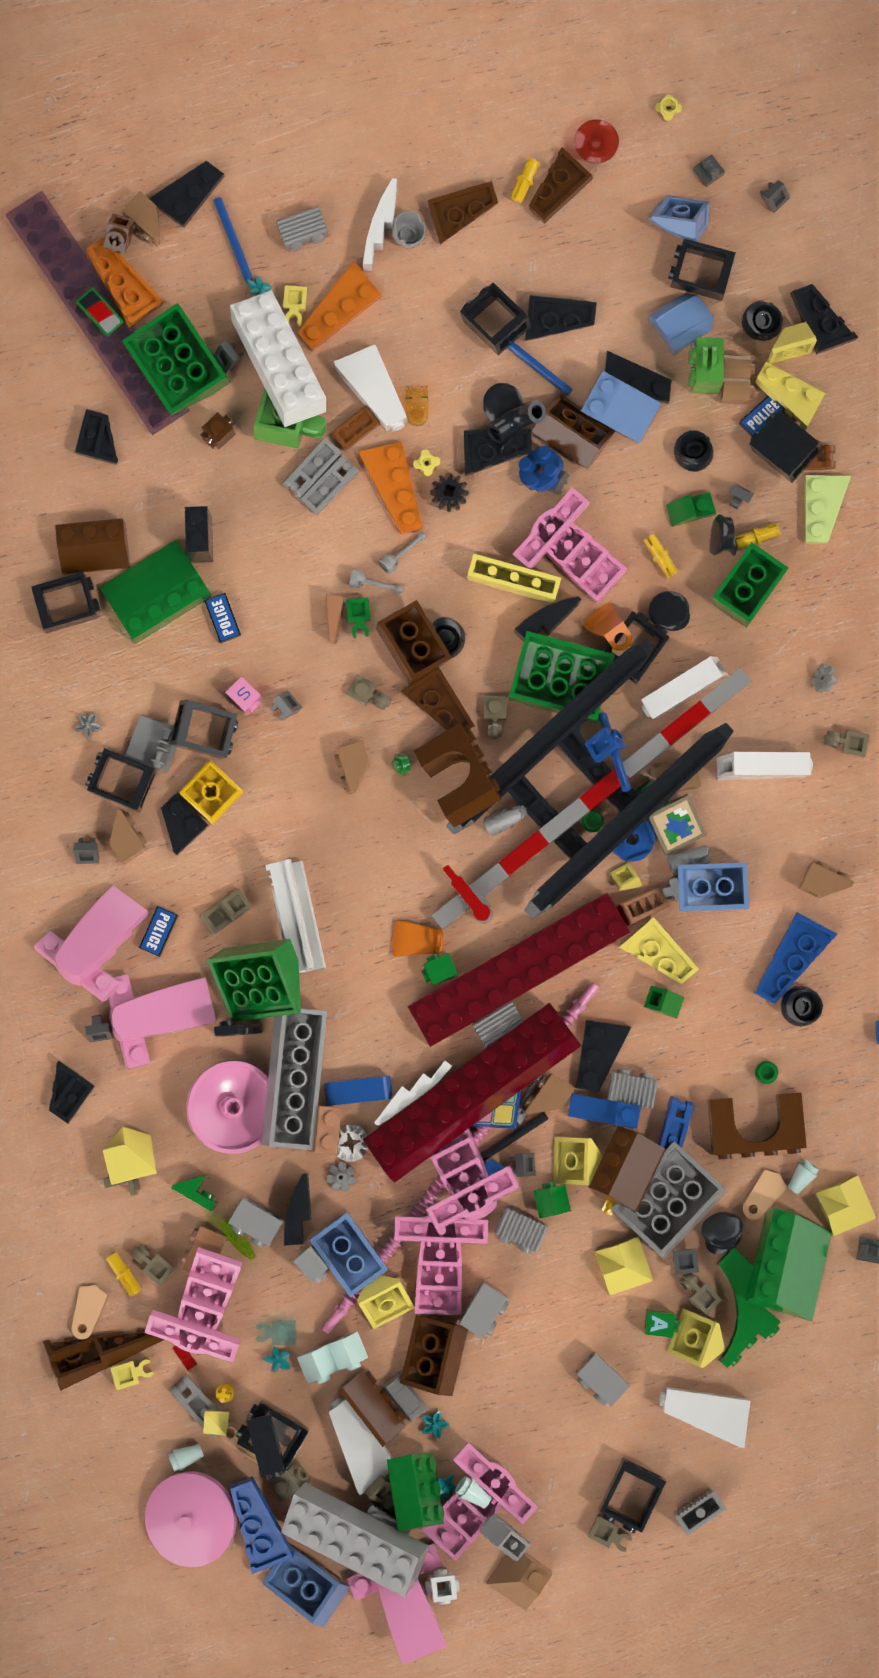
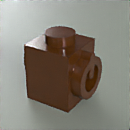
[103,214,134,253]
[200,412,235,449]

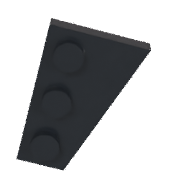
[149,161,225,228]
[790,284,858,355]
[525,295,597,341]
[605,351,672,404]
[464,428,532,477]
[576,1020,631,1092]

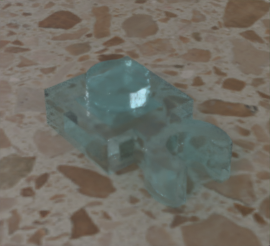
[256,1321,296,1345]

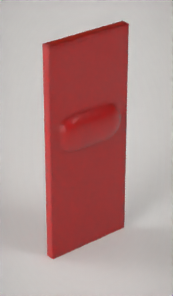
[172,1346,197,1371]

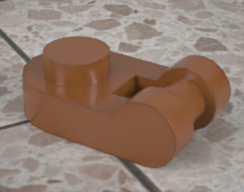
[805,445,836,470]

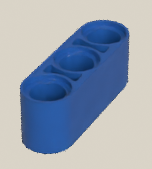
[324,1076,393,1106]

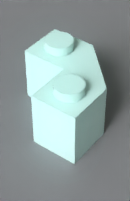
[297,1332,368,1384]

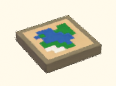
[648,794,706,855]

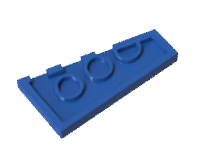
[754,912,838,1004]
[230,1476,294,1574]

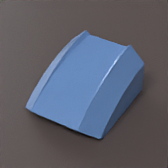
[647,196,710,242]
[648,293,713,356]

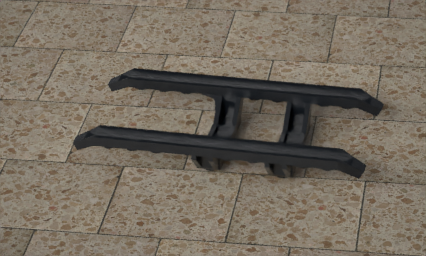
[446,639,734,918]

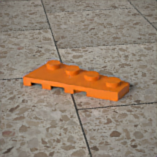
[86,237,164,328]
[298,261,382,351]
[358,441,423,534]

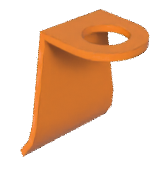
[583,604,632,651]
[392,920,443,957]

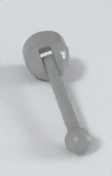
[378,532,426,574]
[349,569,404,594]
[517,1075,543,1125]

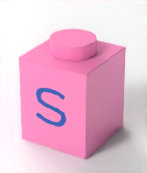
[225,676,262,715]

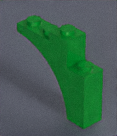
[716,1248,781,1368]

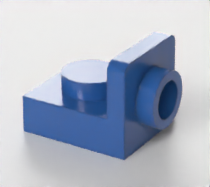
[584,727,626,763]

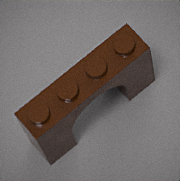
[414,723,502,828]
[707,1092,807,1160]

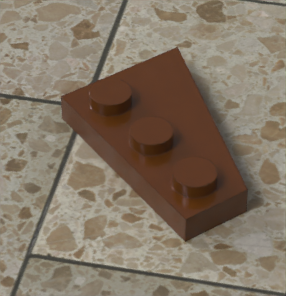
[529,147,593,224]
[427,181,498,245]
[401,668,475,730]

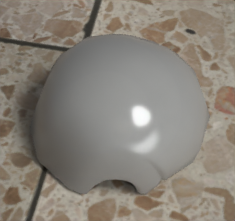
[392,211,426,248]

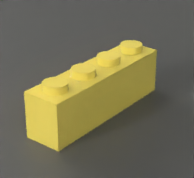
[467,554,561,604]

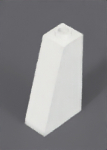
[334,344,407,432]
[641,656,729,719]
[716,752,813,780]
[659,1386,751,1448]
[329,1396,394,1495]

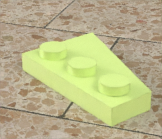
[805,475,851,544]

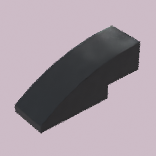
[514,596,582,642]
[284,1173,312,1246]

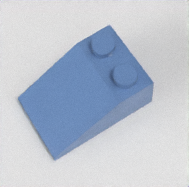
[580,370,662,443]
[677,862,749,911]
[309,1211,388,1297]
[262,1545,350,1627]

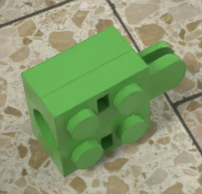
[688,337,724,394]
[254,388,326,449]

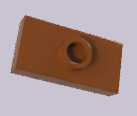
[331,405,380,452]

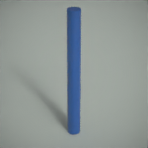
[213,197,253,282]
[508,342,573,396]
[598,712,631,792]

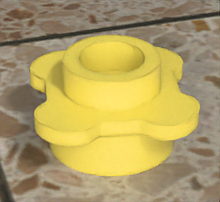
[655,95,682,121]
[413,449,440,476]

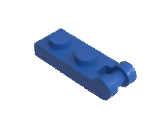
[658,1096,694,1150]

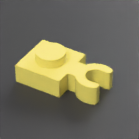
[283,286,308,326]
[110,1359,154,1390]

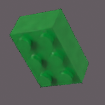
[710,542,789,627]
[387,1453,444,1531]

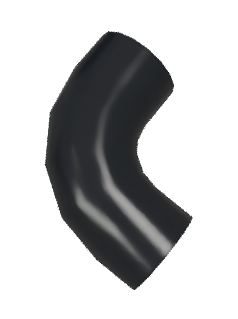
[487,401,546,443]

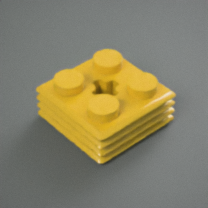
[179,760,243,824]

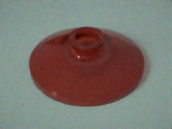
[574,119,619,164]

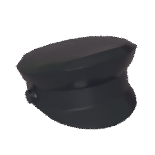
[742,301,783,341]
[483,383,523,421]
[674,430,714,472]
[709,514,737,556]
[648,591,690,631]
[432,617,465,658]
[781,986,823,1027]
[701,1212,743,1254]

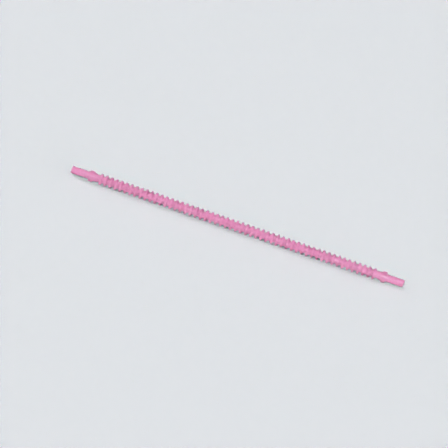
[321,982,599,1334]

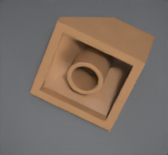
[487,1553,552,1611]

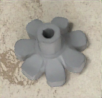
[812,663,837,693]
[327,1162,356,1192]

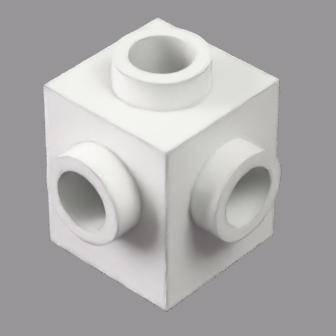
[425,1569,459,1605]

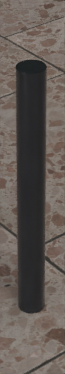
[480,1112,549,1162]

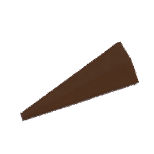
[43,1329,165,1391]

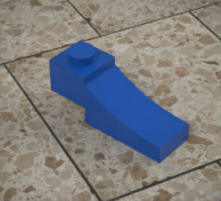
[568,1094,641,1129]

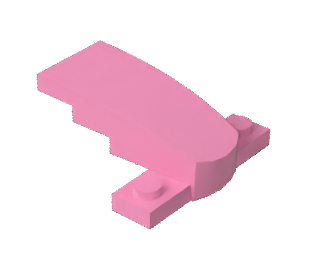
[512,488,627,604]
[35,885,148,1002]
[109,974,217,1069]
[426,1129,521,1230]
[394,1215,488,1316]
[144,1247,243,1362]
[420,1442,538,1561]
[347,1542,447,1664]

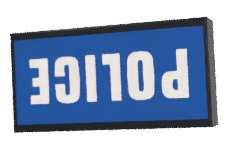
[739,396,786,437]
[204,593,241,644]
[139,906,179,957]

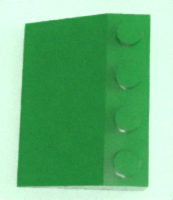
[122,303,231,416]
[99,540,212,644]
[508,631,615,724]
[207,939,301,1021]
[746,1208,832,1321]

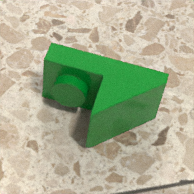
[666,492,716,527]
[171,1175,218,1211]

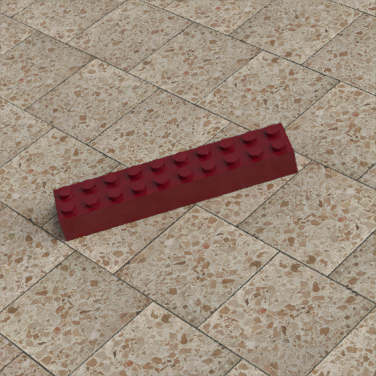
[408,893,630,1047]
[363,1002,581,1183]

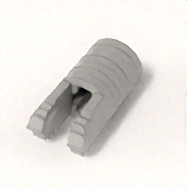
[484,805,527,836]
[667,845,711,875]

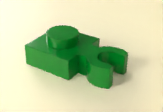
[346,597,371,638]

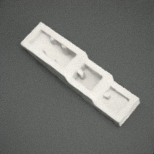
[363,178,397,271]
[374,1061,452,1126]

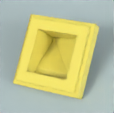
[609,862,642,891]
[203,1409,229,1436]

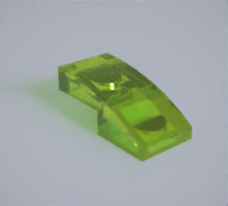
[219,1219,257,1260]

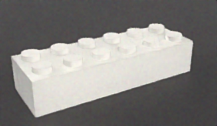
[230,290,326,427]

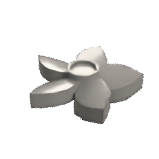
[75,713,102,740]

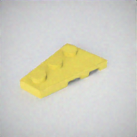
[755,362,825,430]
[619,917,699,984]

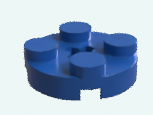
[518,446,563,492]
[613,821,655,862]

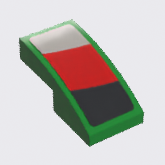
[75,287,124,337]

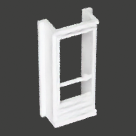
[265,859,326,973]

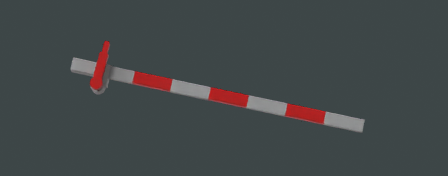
[431,668,751,930]

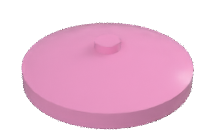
[186,1061,268,1154]
[145,1471,237,1567]

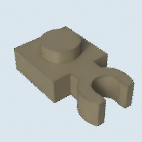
[588,1515,632,1552]

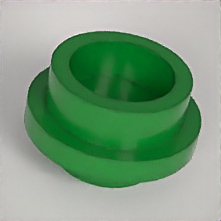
[392,753,411,776]
[581,810,604,833]
[755,1061,778,1084]

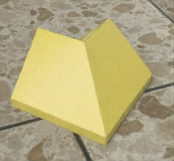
[767,322,817,364]
[102,1127,157,1185]
[553,1137,603,1185]
[815,1175,876,1236]
[595,1236,654,1296]
[357,1275,415,1329]
[667,1309,725,1368]

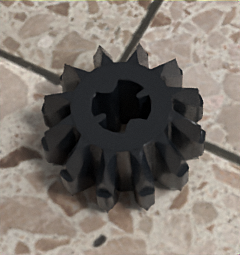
[430,473,469,512]

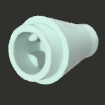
[787,1159,819,1195]
[167,1443,204,1472]
[455,1476,491,1509]

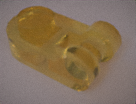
[406,386,429,427]

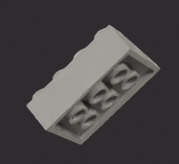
[611,1141,727,1260]

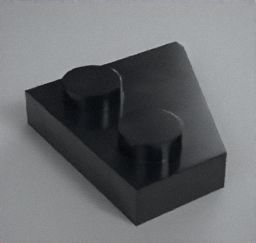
[75,409,118,465]
[161,792,209,856]
[214,1021,262,1037]
[49,1061,95,1124]

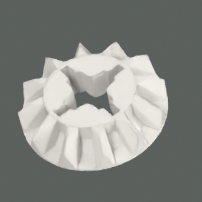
[336,1125,368,1162]

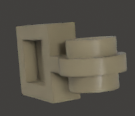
[346,675,391,710]
[484,696,507,739]
[823,730,869,758]
[132,1244,175,1286]
[679,1273,722,1316]

